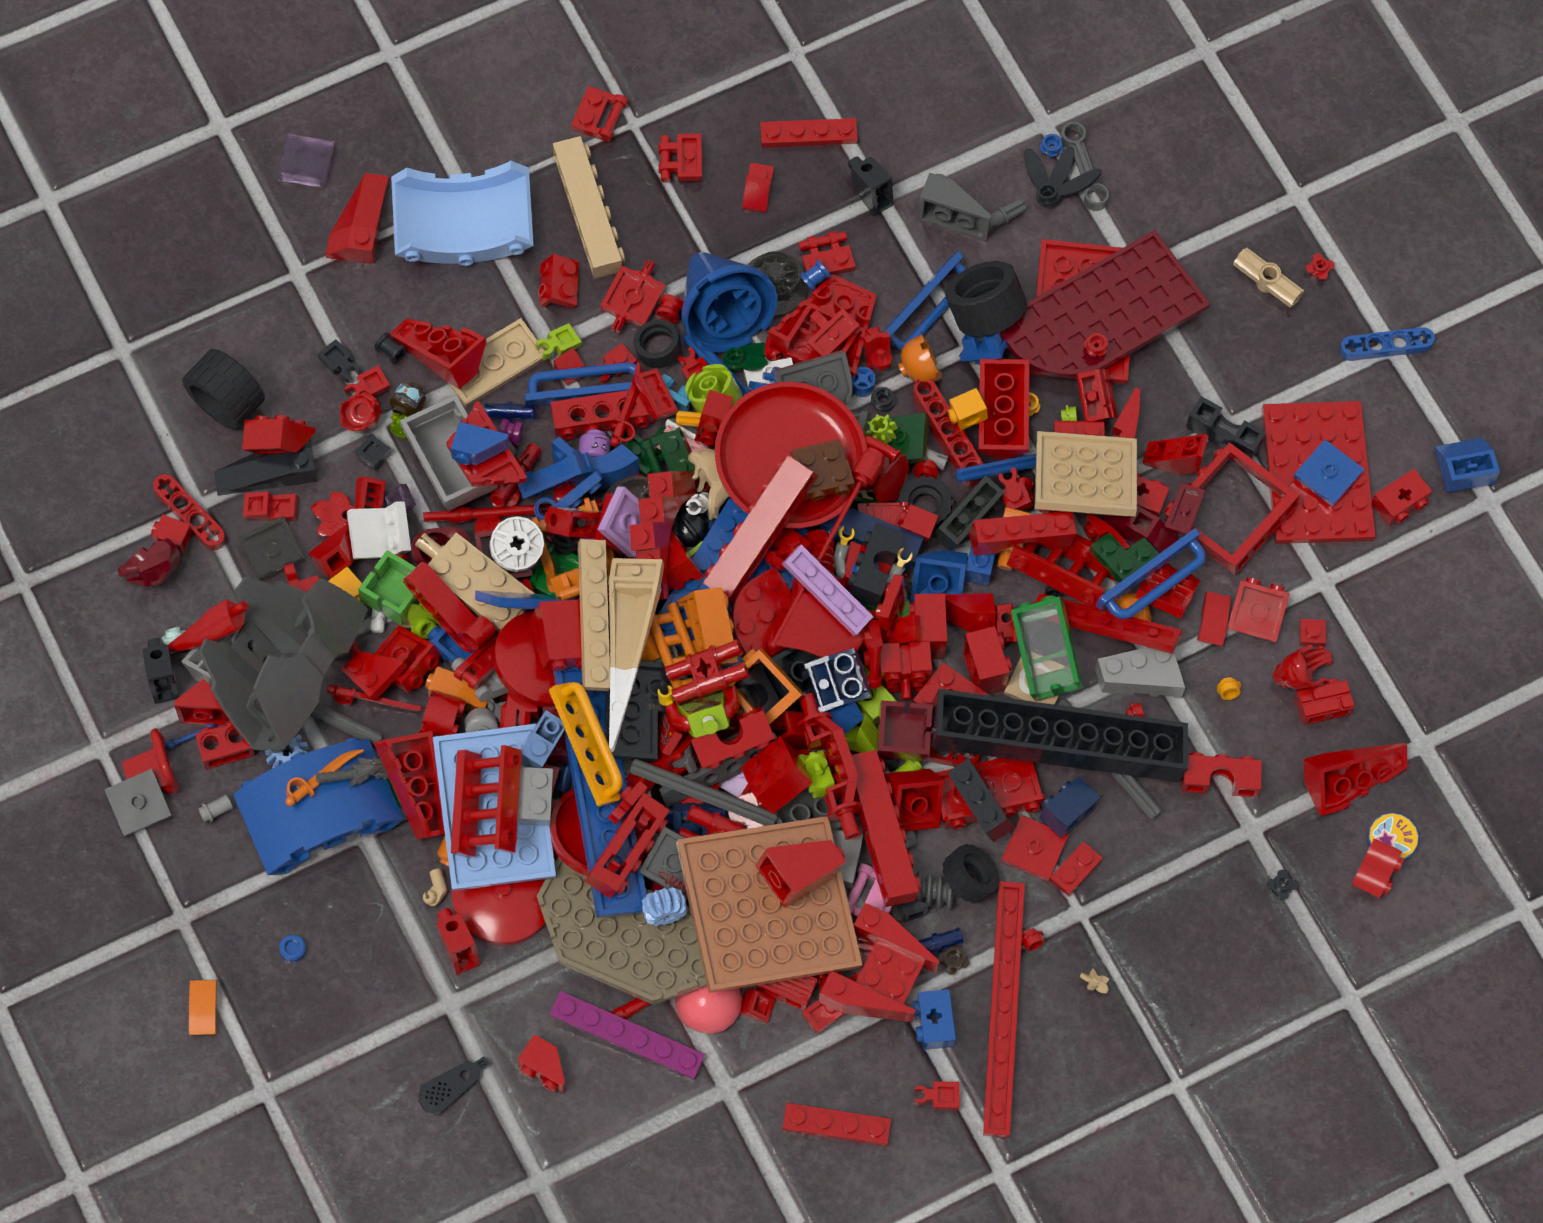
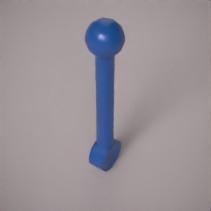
[165,723,216,749]

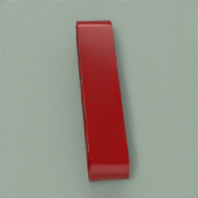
[912,379,983,488]

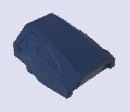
[804,648,872,712]

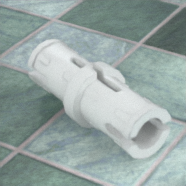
[686,492,709,515]

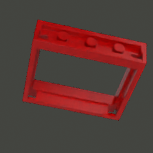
[1165,442,1299,575]

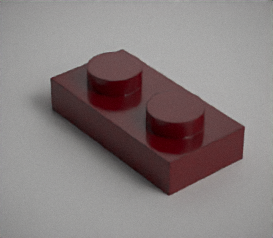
[1165,483,1205,536]

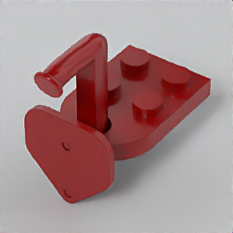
[860,436,909,502]

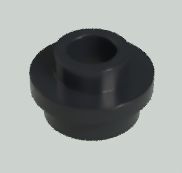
[871,387,895,411]

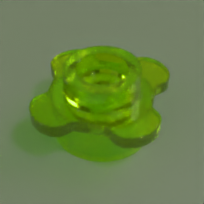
[390,413,407,438]

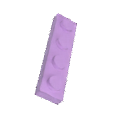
[782,545,873,636]

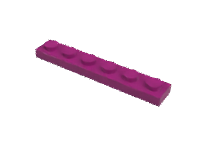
[549,991,705,1080]

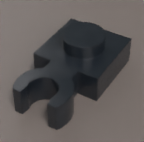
[317,339,361,383]

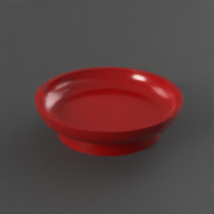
[715,382,867,529]

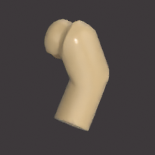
[423,869,447,906]

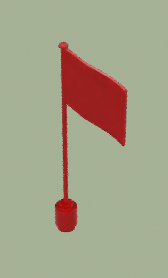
[768,447,885,658]

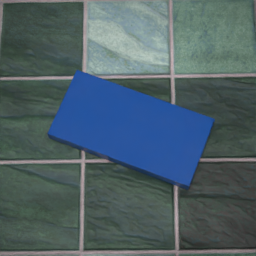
[475,591,580,609]

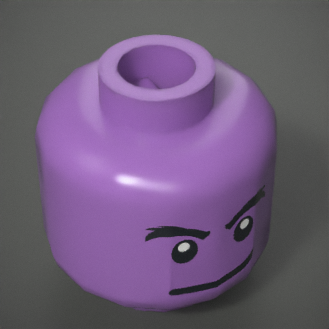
[578,430,611,457]

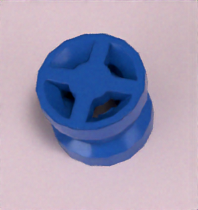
[851,367,875,397]

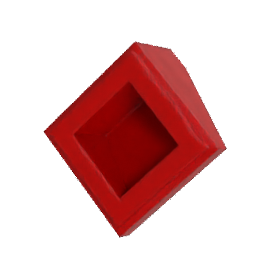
[553,348,585,386]
[740,988,776,1023]

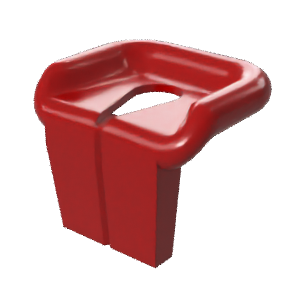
[121,728,180,794]

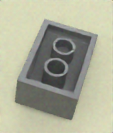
[918,172,991,241]

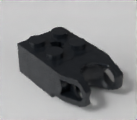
[734,648,819,714]

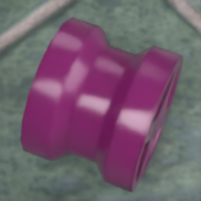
[499,418,523,447]

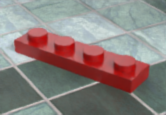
[760,118,858,148]
[782,1103,891,1147]

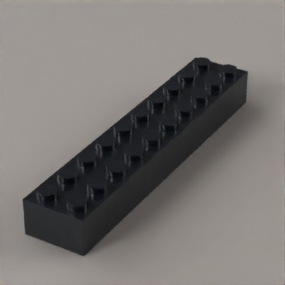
[930,689,1188,782]

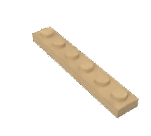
[578,539,610,691]

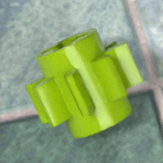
[866,414,898,444]

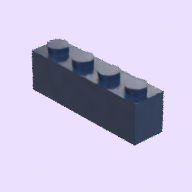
[818,508,924,573]

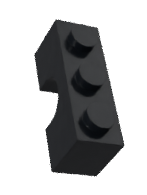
[1186,396,1266,459]
[847,523,904,607]
[948,758,1015,842]

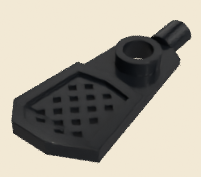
[418,1056,490,1114]

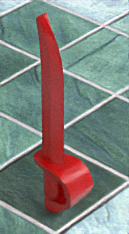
[610,362,642,447]
[326,685,422,711]

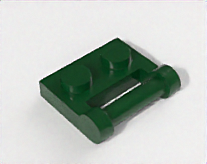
[638,427,695,473]

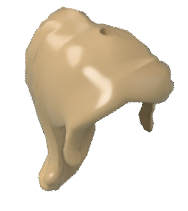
[688,449,729,520]

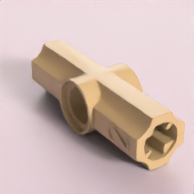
[1233,248,1304,308]

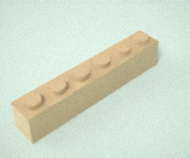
[553,136,625,279]

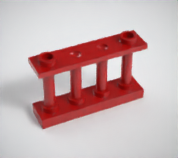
[1006,534,1115,610]
[450,745,522,858]

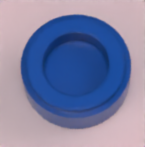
[279,935,306,962]

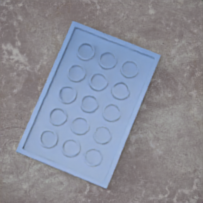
[433,724,556,891]

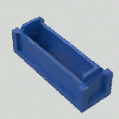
[518,450,595,499]

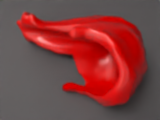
[1272,645,1333,690]

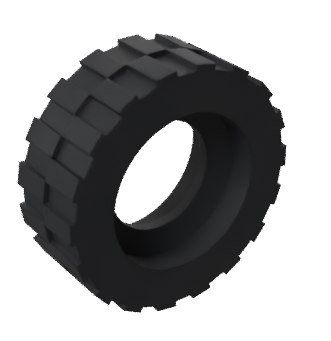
[898,476,953,533]
[942,844,1000,904]

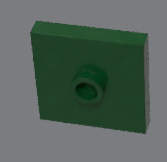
[888,413,929,464]

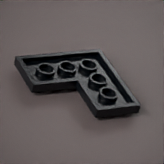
[604,661,708,763]

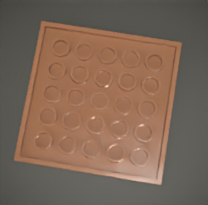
[676,816,862,993]

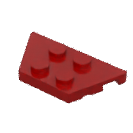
[446,401,527,486]

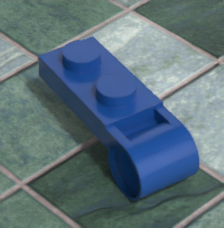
[534,469,604,520]

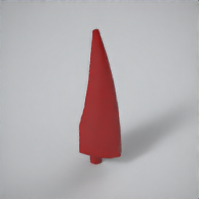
[168,599,249,652]

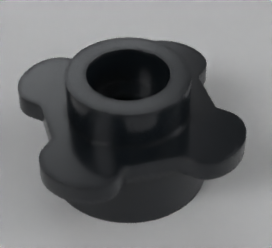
[1267,870,1298,900]

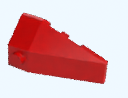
[326,173,389,264]
[389,319,487,389]
[1303,743,1408,816]

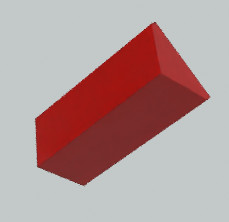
[979,359,1029,460]

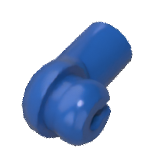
[556,764,572,792]

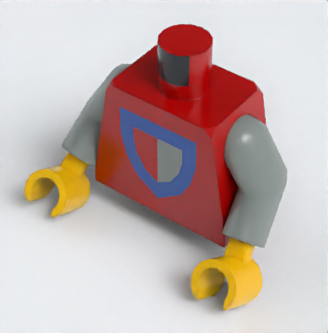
[834,526,913,594]

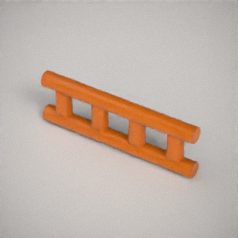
[650,603,696,688]

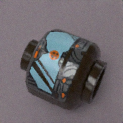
[390,382,427,419]

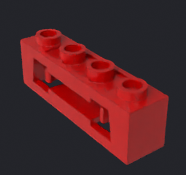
[584,793,669,899]

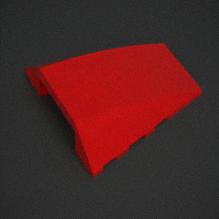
[767,274,877,377]

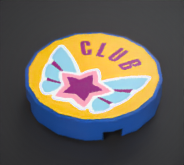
[1367,812,1419,862]

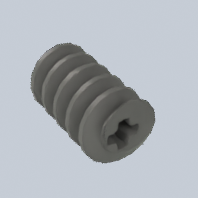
[915,871,954,910]

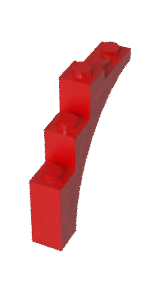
[629,471,696,600]

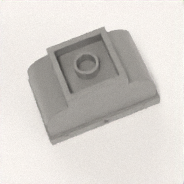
[400,394,498,511]

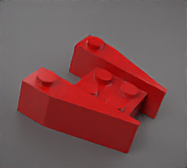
[819,903,940,1022]

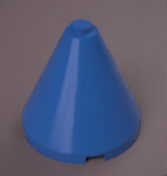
[682,252,777,352]

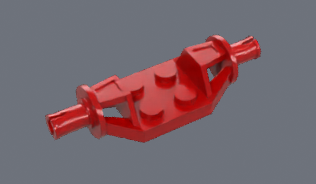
[797,693,862,840]

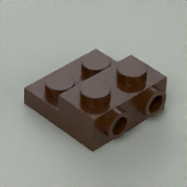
[790,439,854,501]

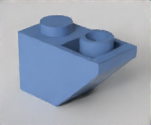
[520,710,565,768]

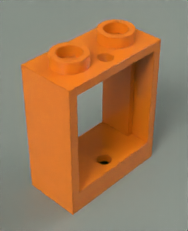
[733,647,803,725]

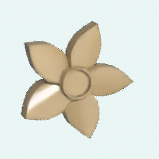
[1080,968,1109,993]

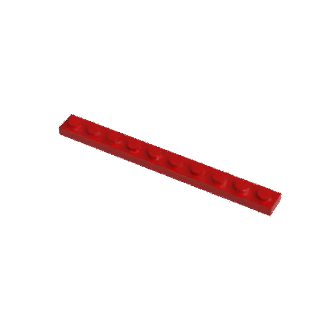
[983,881,1025,1138]

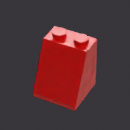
[528,600,582,671]
[755,840,846,908]

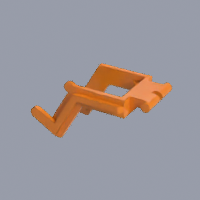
[532,497,615,601]

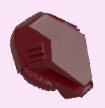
[117,538,181,586]

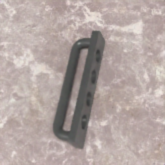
[659,732,777,807]

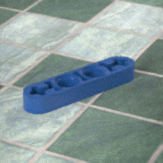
[1339,327,1435,361]

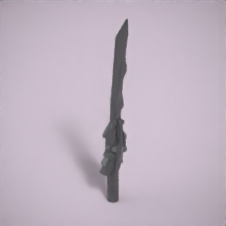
[316,757,389,786]

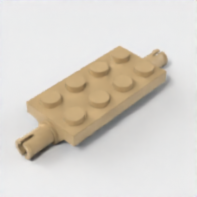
[415,533,534,632]

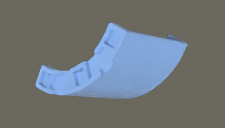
[391,161,533,266]

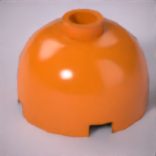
[898,334,943,382]

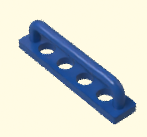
[882,251,966,350]
[525,362,636,408]
[1096,528,1206,619]

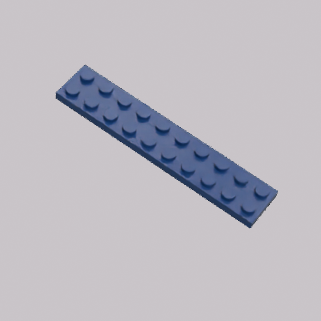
[553,667,646,918]

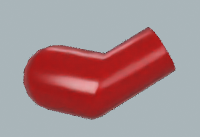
[764,336,781,361]

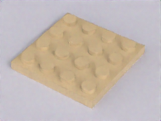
[1035,431,1137,517]

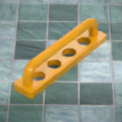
[549,682,622,807]

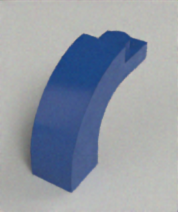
[552,437,639,489]

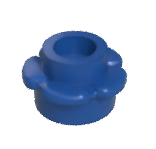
[1040,134,1064,157]

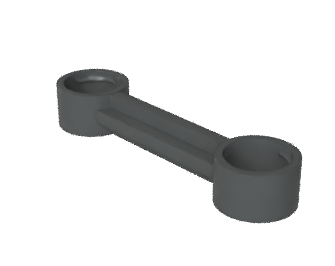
[1061,122,1109,211]

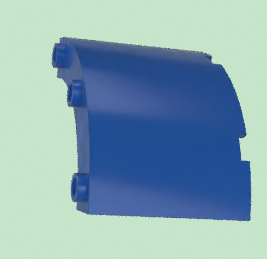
[233,738,404,875]

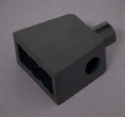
[848,156,894,216]
[142,638,179,704]

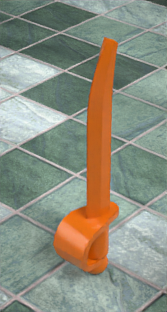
[285,749,364,806]

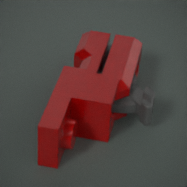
[488,691,540,728]
[625,731,697,794]

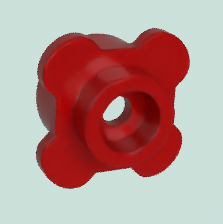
[1306,253,1335,280]

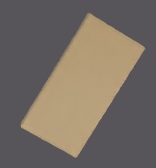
[447,318,546,408]

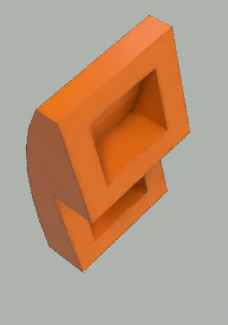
[189,980,217,1035]

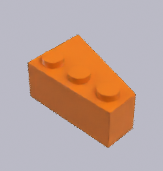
[677,587,738,670]

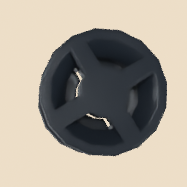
[553,533,578,555]

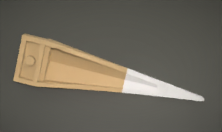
[609,558,664,752]

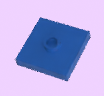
[1294,440,1364,507]

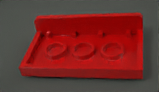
[935,758,1045,830]

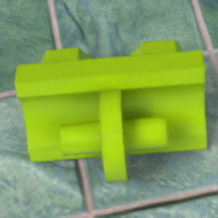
[799,750,835,798]

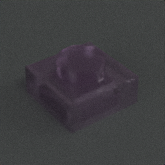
[384,484,416,514]

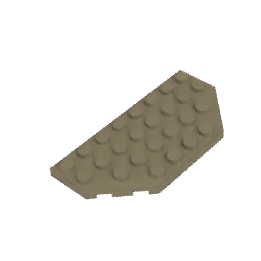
[537,857,707,1005]

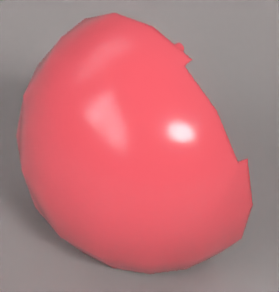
[675,986,743,1034]

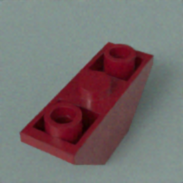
[1103,506,1178,554]

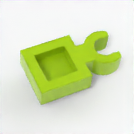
[535,323,582,360]

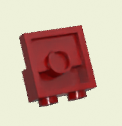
[1135,563,1200,619]
[1227,577,1290,642]
[374,625,441,693]

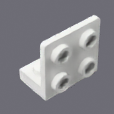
[347,502,411,559]

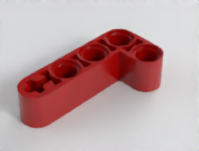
[403,562,496,653]

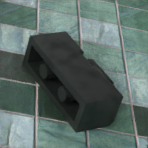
[932,475,1004,551]

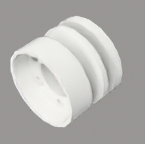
[489,516,544,573]

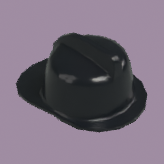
[671,500,710,551]

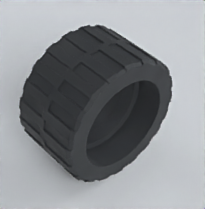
[945,261,1027,337]
[182,349,265,430]

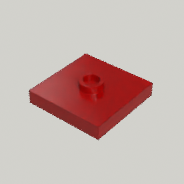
[1001,815,1069,882]

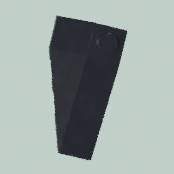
[214,438,317,496]

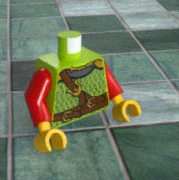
[657,667,739,738]

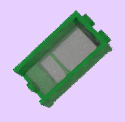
[1011,596,1084,701]

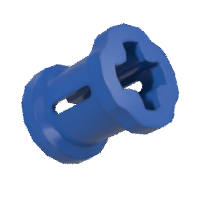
[800,259,832,291]

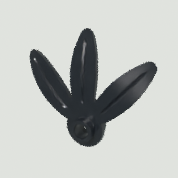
[1025,147,1102,206]

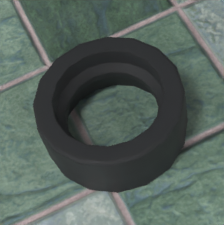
[633,319,683,368]

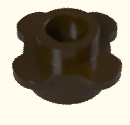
[938,945,969,975]

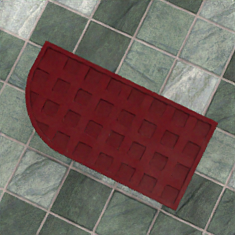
[998,230,1210,378]

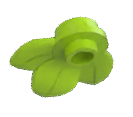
[407,602,441,639]

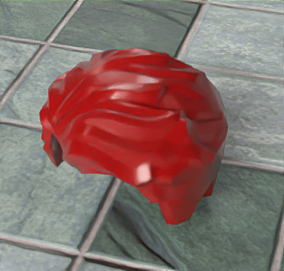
[340,392,381,433]

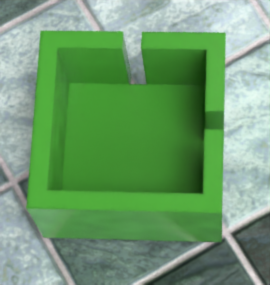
[358,550,419,626]

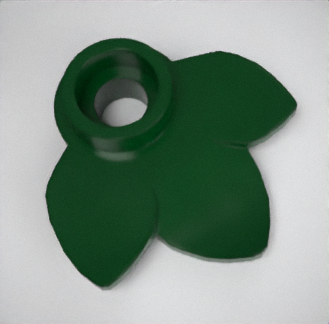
[723,342,768,371]

